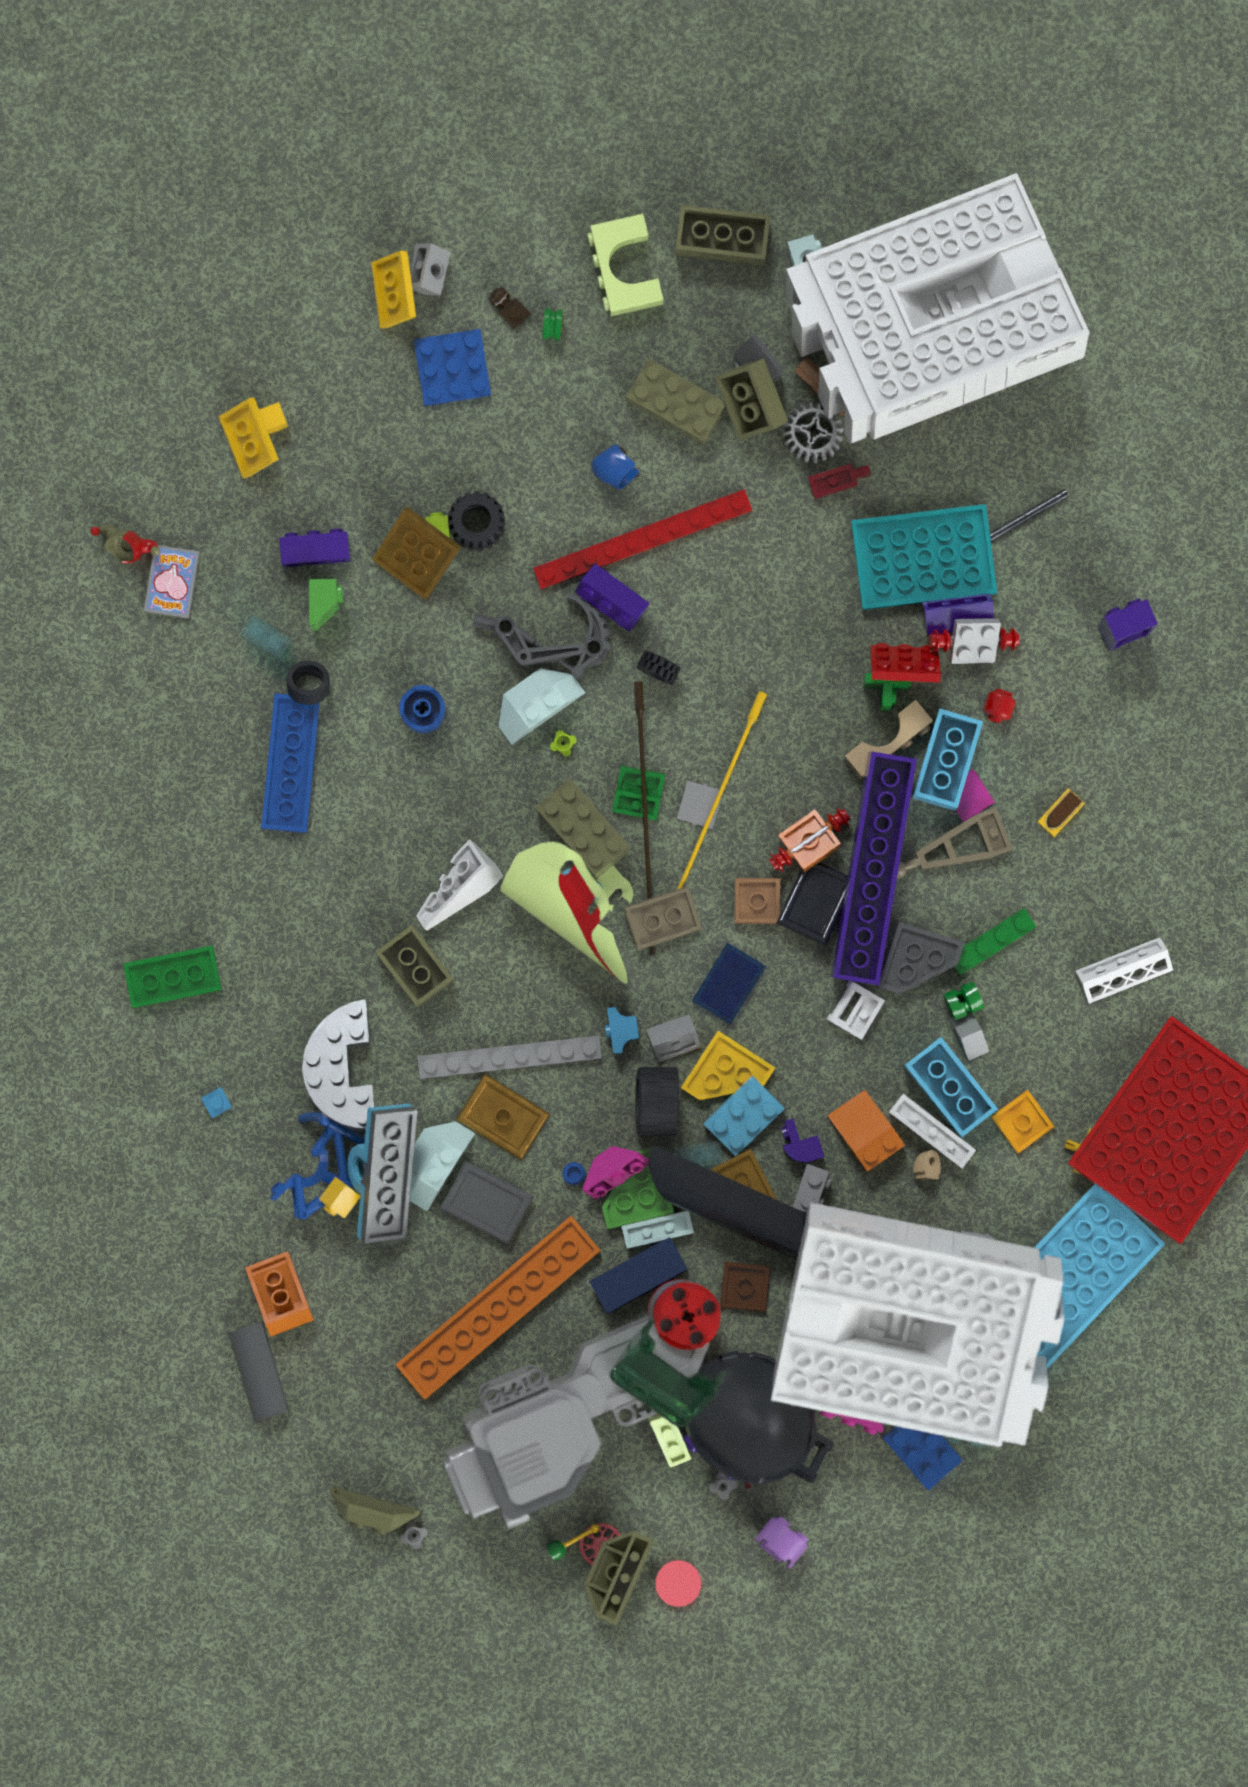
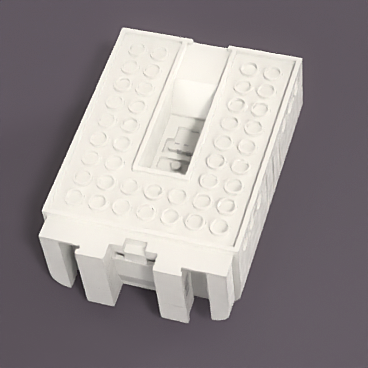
[786,173,1089,444]
[771,1202,1064,1447]

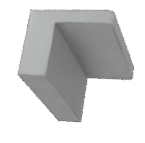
[647,1015,701,1062]

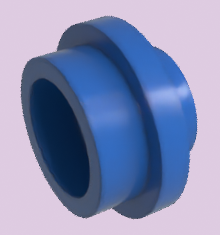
[563,1162,585,1185]

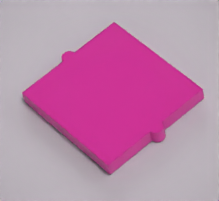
[956,769,995,822]

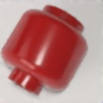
[983,688,1016,724]

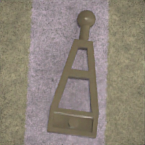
[897,807,1012,878]

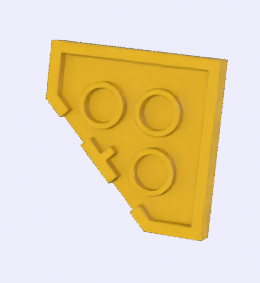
[681,1031,775,1101]

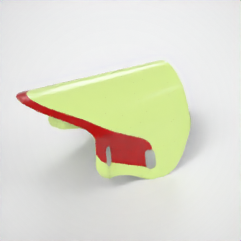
[500,842,633,984]

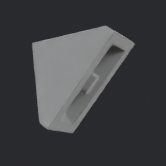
[950,1011,989,1061]

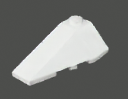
[416,839,503,930]

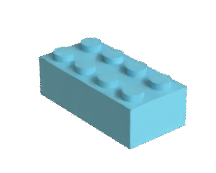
[912,708,983,811]
[903,1037,998,1138]

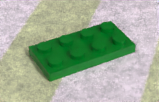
[123,945,222,1009]

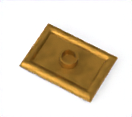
[456,1073,550,1161]

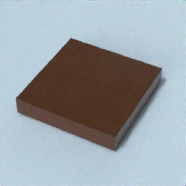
[720,1262,770,1312]

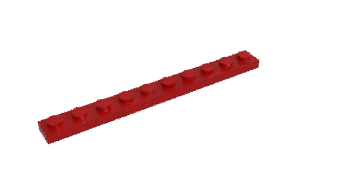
[533,489,752,590]

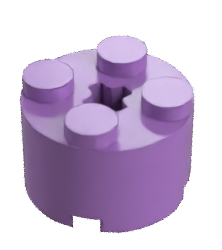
[754,1517,808,1569]

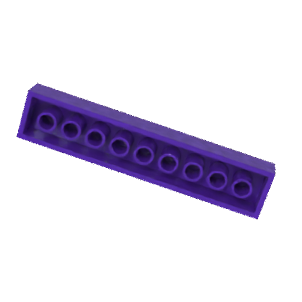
[831,751,917,985]

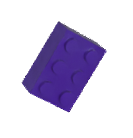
[1098,598,1158,651]

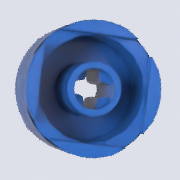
[399,685,446,734]

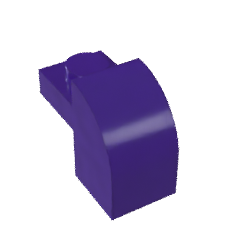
[781,1119,824,1163]

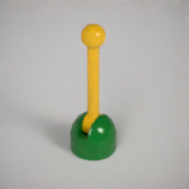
[546,1524,600,1561]

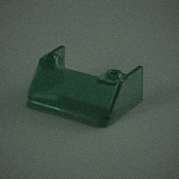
[609,1318,727,1427]

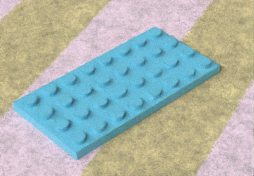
[1034,1184,1165,1369]

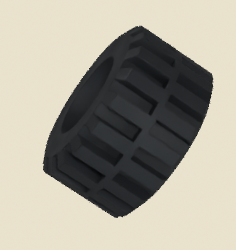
[448,491,505,552]

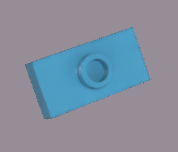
[605,1007,639,1054]

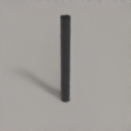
[990,489,1069,542]

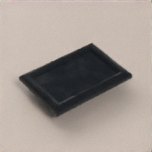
[776,862,848,946]

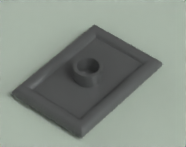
[440,1161,534,1245]

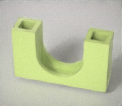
[587,214,664,316]

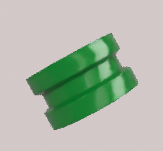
[542,308,564,341]

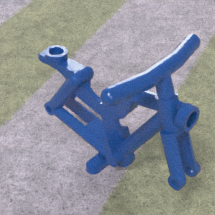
[269,1112,365,1219]

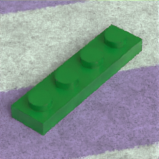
[954,908,1036,976]

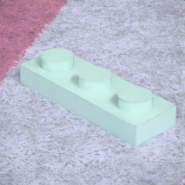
[622,1211,694,1249]

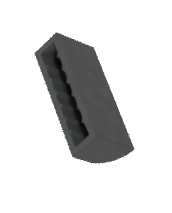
[228,1322,289,1421]

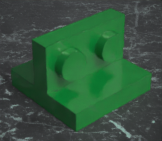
[863,673,911,712]

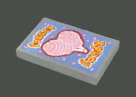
[144,545,200,619]

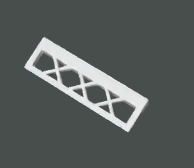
[1076,937,1173,1004]
[889,1093,976,1168]

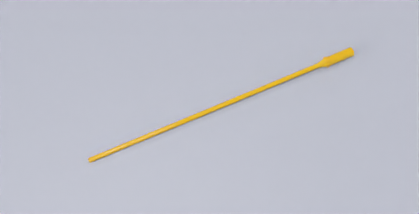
[677,691,767,889]

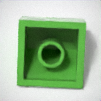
[309,579,344,631]

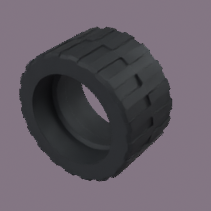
[635,1067,679,1136]

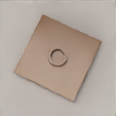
[734,878,780,924]

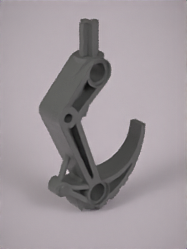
[472,593,612,678]

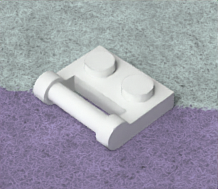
[826,980,885,1040]

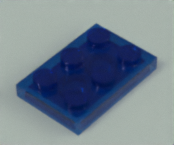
[692,943,766,1025]

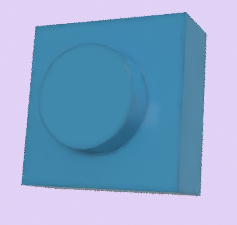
[201,1087,232,1118]

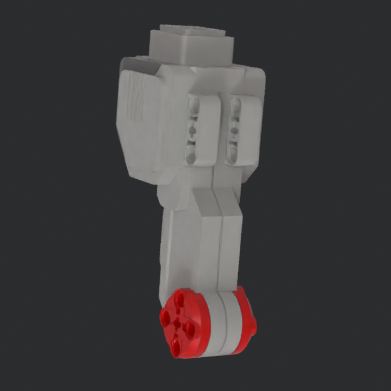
[442,1279,721,1529]

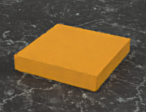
[991,1090,1055,1154]

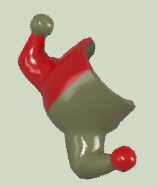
[90,524,160,563]

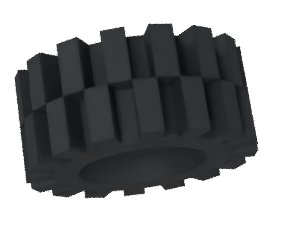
[636,651,681,685]

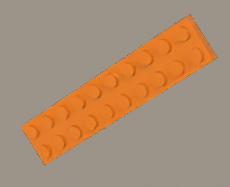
[395,1216,601,1400]

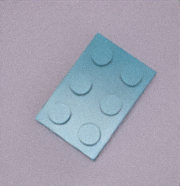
[703,1075,785,1156]

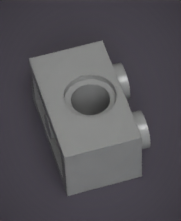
[410,243,450,295]

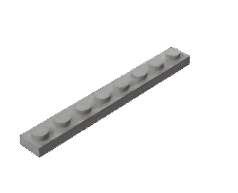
[417,1036,602,1079]

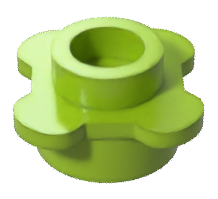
[550,730,577,757]

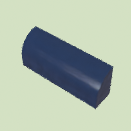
[589,1237,688,1315]

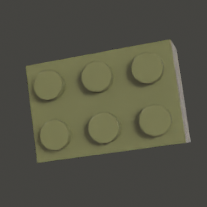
[715,358,788,440]
[376,925,454,1008]

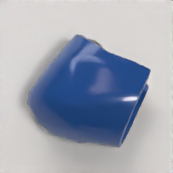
[591,444,639,489]

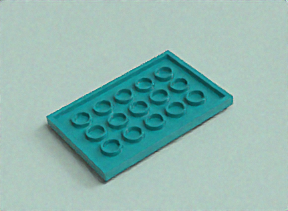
[851,504,997,610]

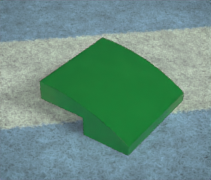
[612,765,666,820]

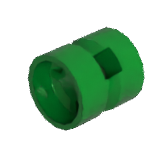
[943,981,985,1021]

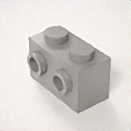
[792,1164,831,1213]

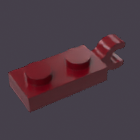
[808,464,871,500]

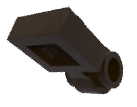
[488,286,531,330]

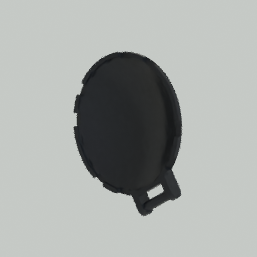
[683,1351,834,1483]

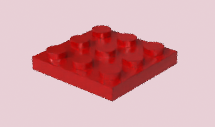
[870,643,941,683]

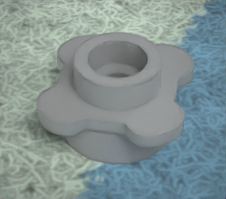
[709,1473,737,1500]
[401,1522,428,1549]

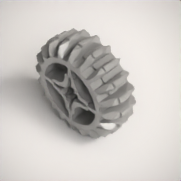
[783,402,844,463]

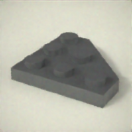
[878,922,965,995]

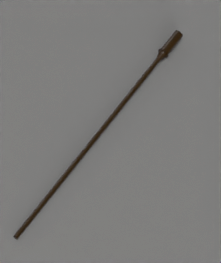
[634,681,655,955]

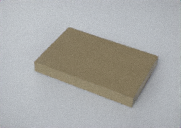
[623,886,702,951]

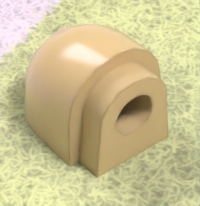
[913,1150,941,1180]

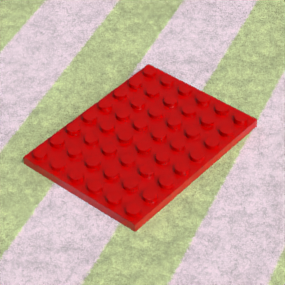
[1067,1016,1248,1245]

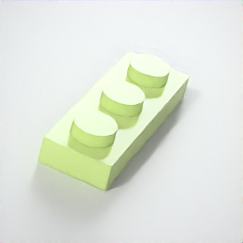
[648,1409,691,1468]

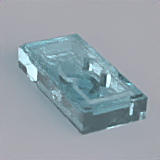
[674,1141,723,1166]

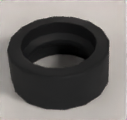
[286,660,330,705]

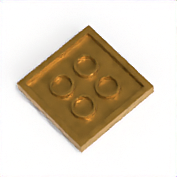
[372,506,461,600]

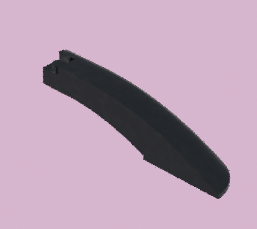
[649,1145,807,1261]

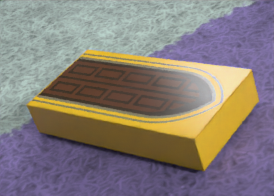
[1037,789,1085,837]

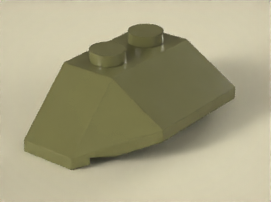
[329,1486,421,1535]
[584,1530,654,1626]

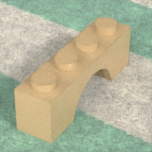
[844,700,933,779]

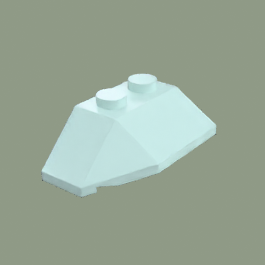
[499,668,585,745]
[409,1122,475,1211]

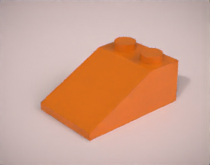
[827,1090,905,1172]
[245,1251,314,1336]

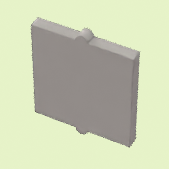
[677,781,723,829]

